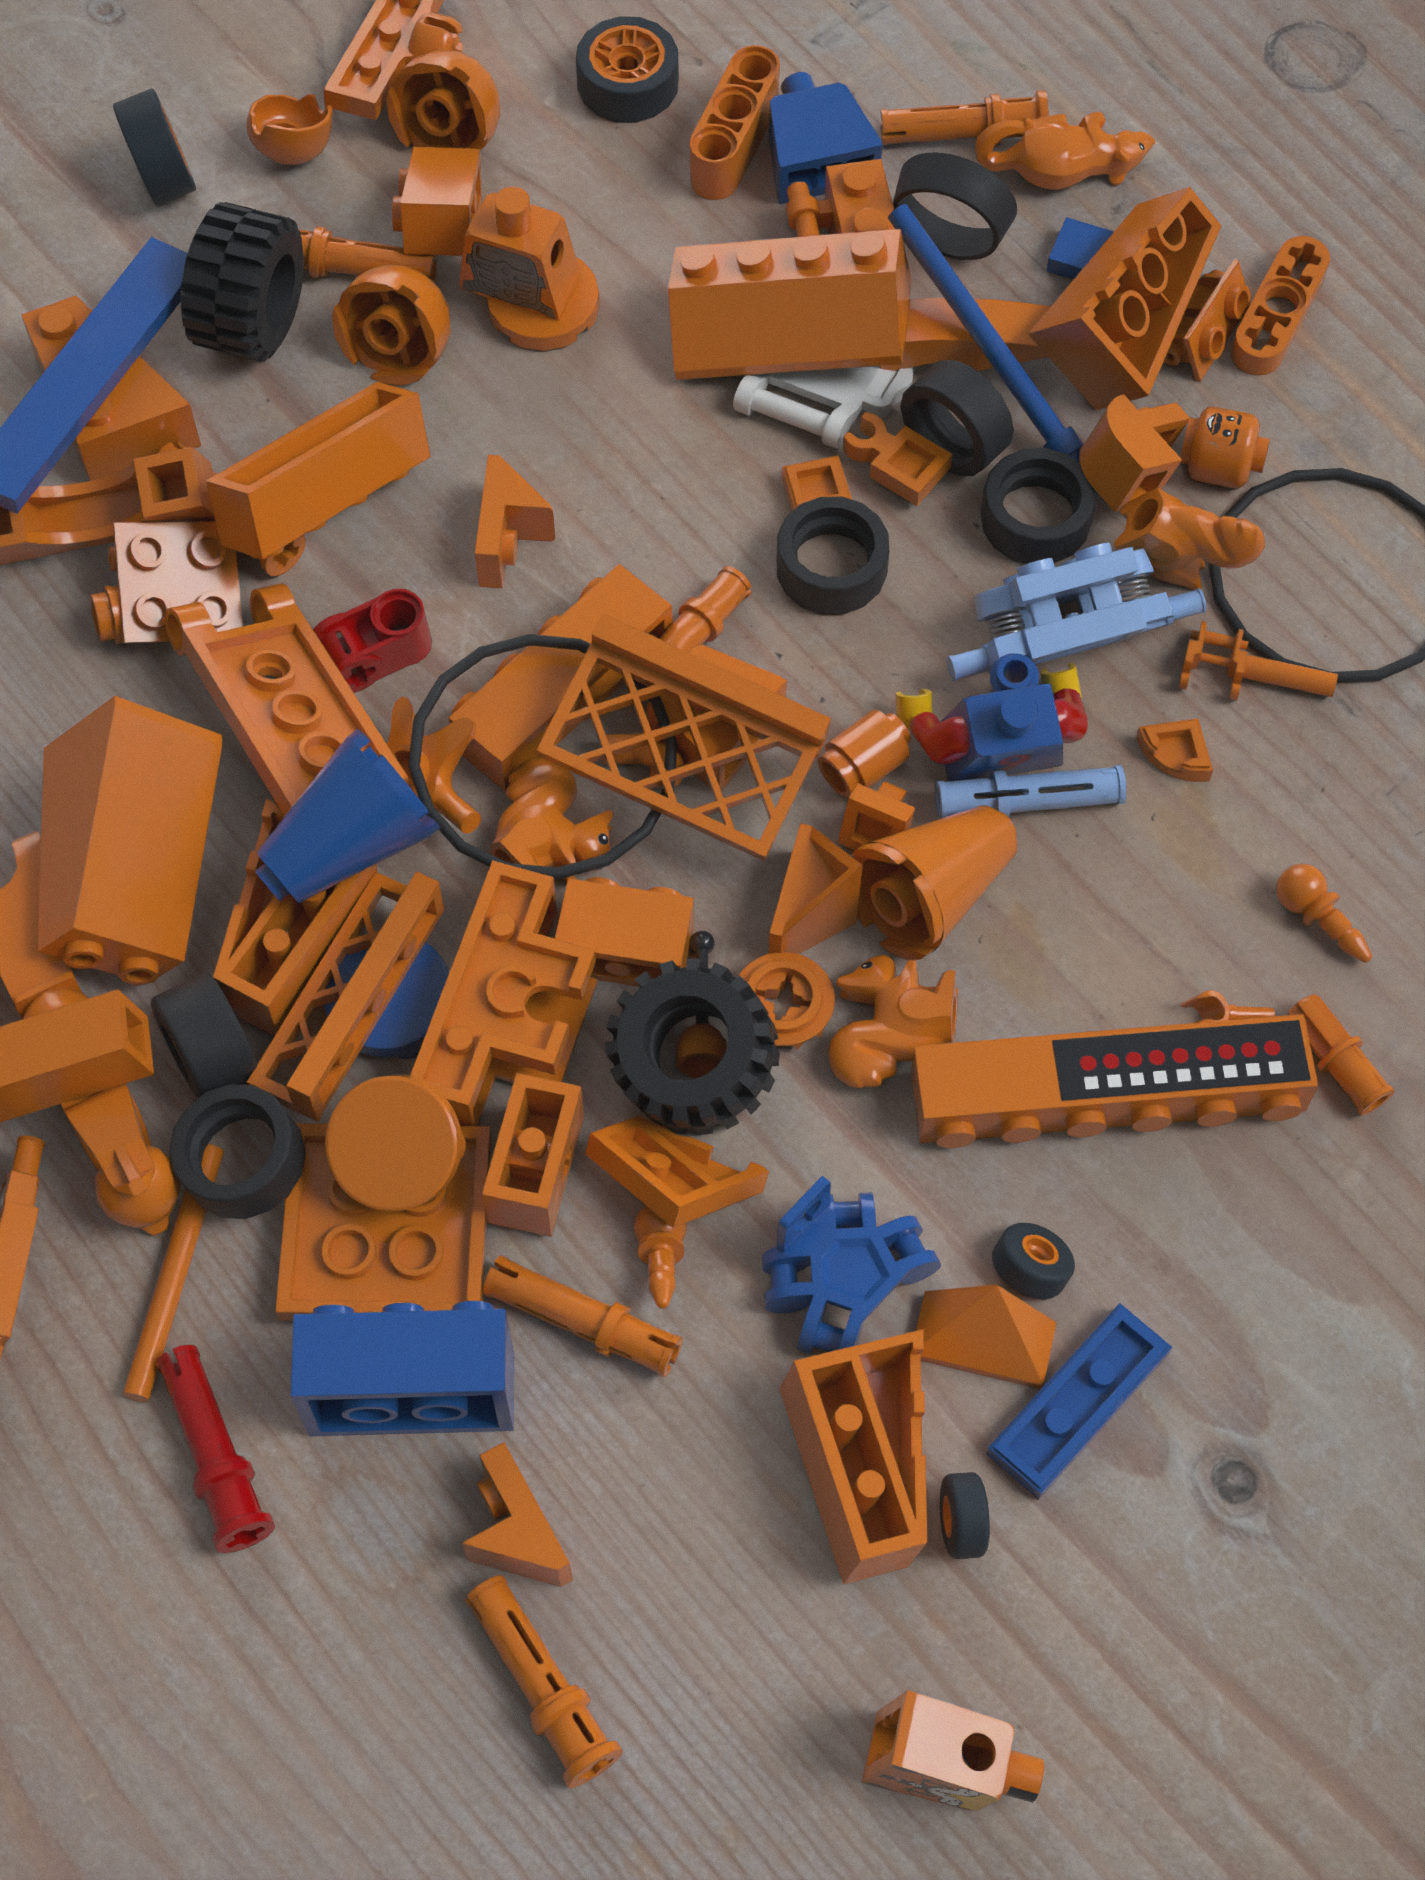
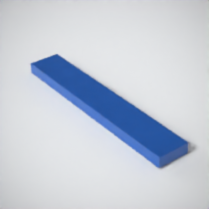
[0,237,187,514]

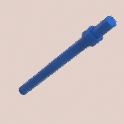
[888,204,1099,496]

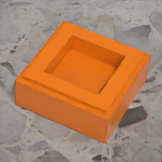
[782,455,852,512]

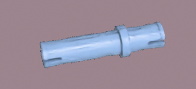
[935,765,1126,819]

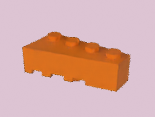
[1028,187,1222,410]

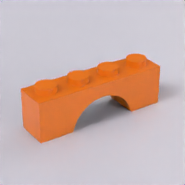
[0,446,215,565]

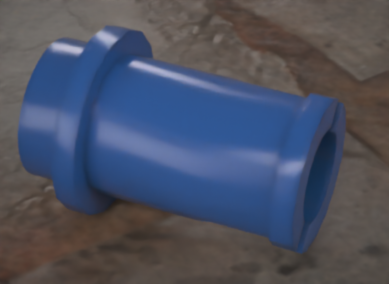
[990,653,1039,693]

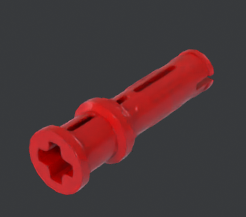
[156,1345,275,1553]

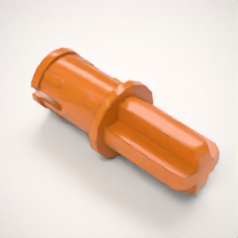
[1288,994,1395,1116]

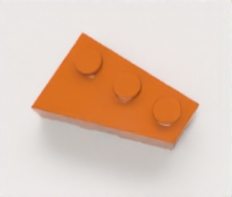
[21,295,201,481]
[779,1329,927,1585]

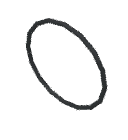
[1208,468,1425,683]
[408,634,678,880]

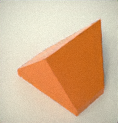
[768,823,862,954]

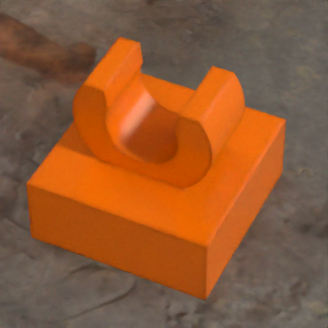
[837,781,915,850]

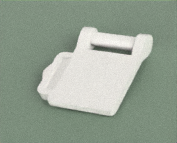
[733,366,918,450]

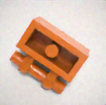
[785,159,895,237]

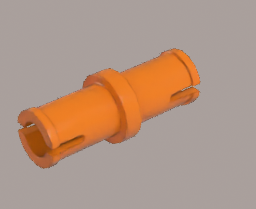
[659,566,752,652]

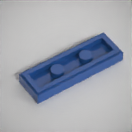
[986,1303,1172,1500]

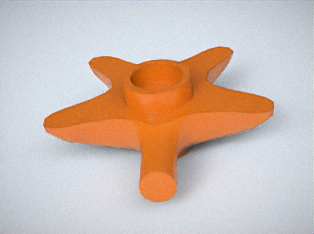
[387,696,481,834]

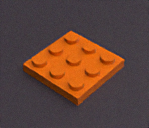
[275,1123,492,1321]

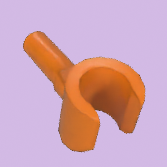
[1181,990,1275,1023]

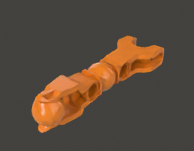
[0,831,180,1236]

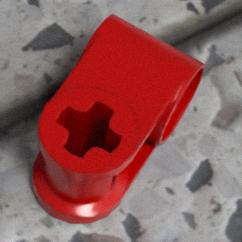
[313,589,432,693]

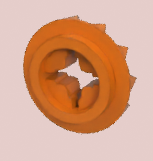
[738,952,835,1050]

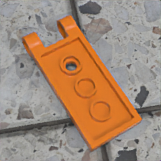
[165,583,409,816]

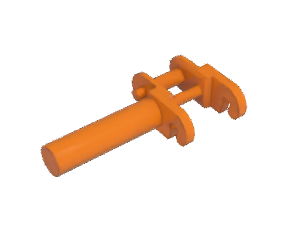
[1178,621,1338,701]

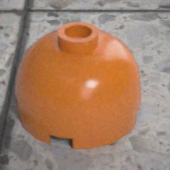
[386,49,500,151]
[331,265,451,386]

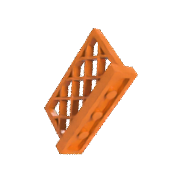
[536,613,831,862]

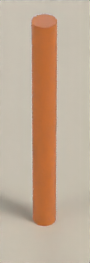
[122,1144,224,1402]

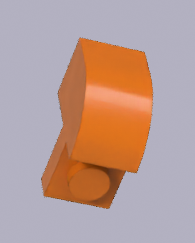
[1079,394,1191,512]

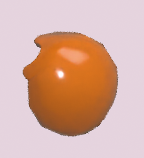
[246,94,333,164]

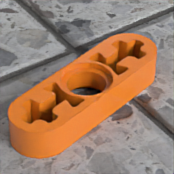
[1231,236,1330,375]

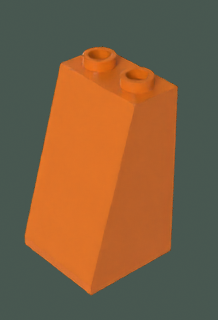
[37,696,222,985]

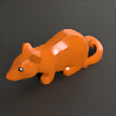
[975,112,1156,190]

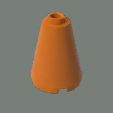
[851,805,1017,960]

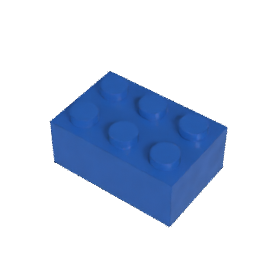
[291,1301,514,1437]

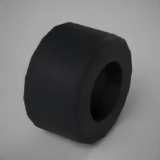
[150,972,257,1098]

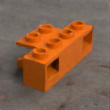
[410,860,598,1126]

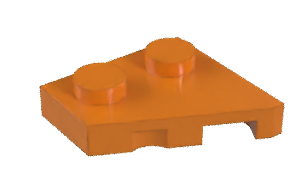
[585,1116,769,1228]

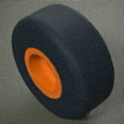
[992,1223,1075,1299]
[940,1472,990,1559]

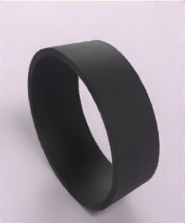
[893,152,1017,260]

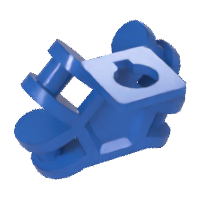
[762,1176,941,1354]

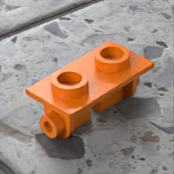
[1164,260,1251,382]

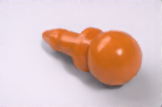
[1276,863,1372,963]
[634,1205,687,1309]

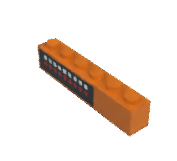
[910,1014,1318,1148]

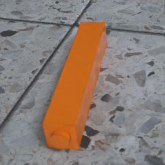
[0,989,154,1123]

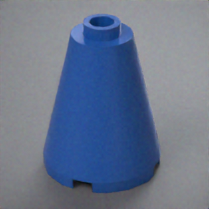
[255,728,440,903]

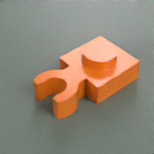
[843,412,952,506]

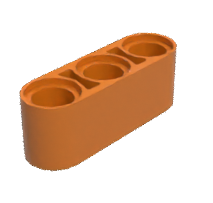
[689,45,780,200]

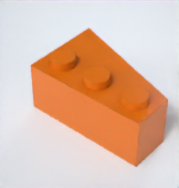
[213,798,378,1037]

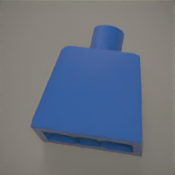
[768,72,883,204]

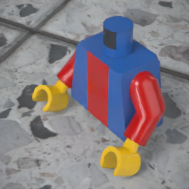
[895,663,1088,782]

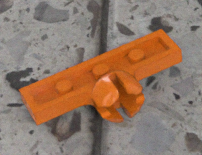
[324,0,463,120]

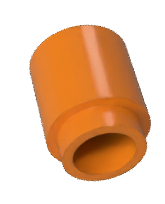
[817,710,911,797]

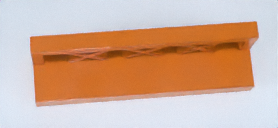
[247,871,444,1122]

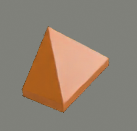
[916,1284,1057,1389]

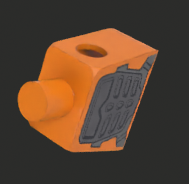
[459,186,581,321]

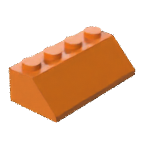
[668,229,912,380]

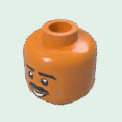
[1180,406,1270,489]

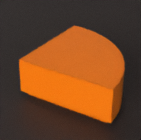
[1136,718,1213,782]

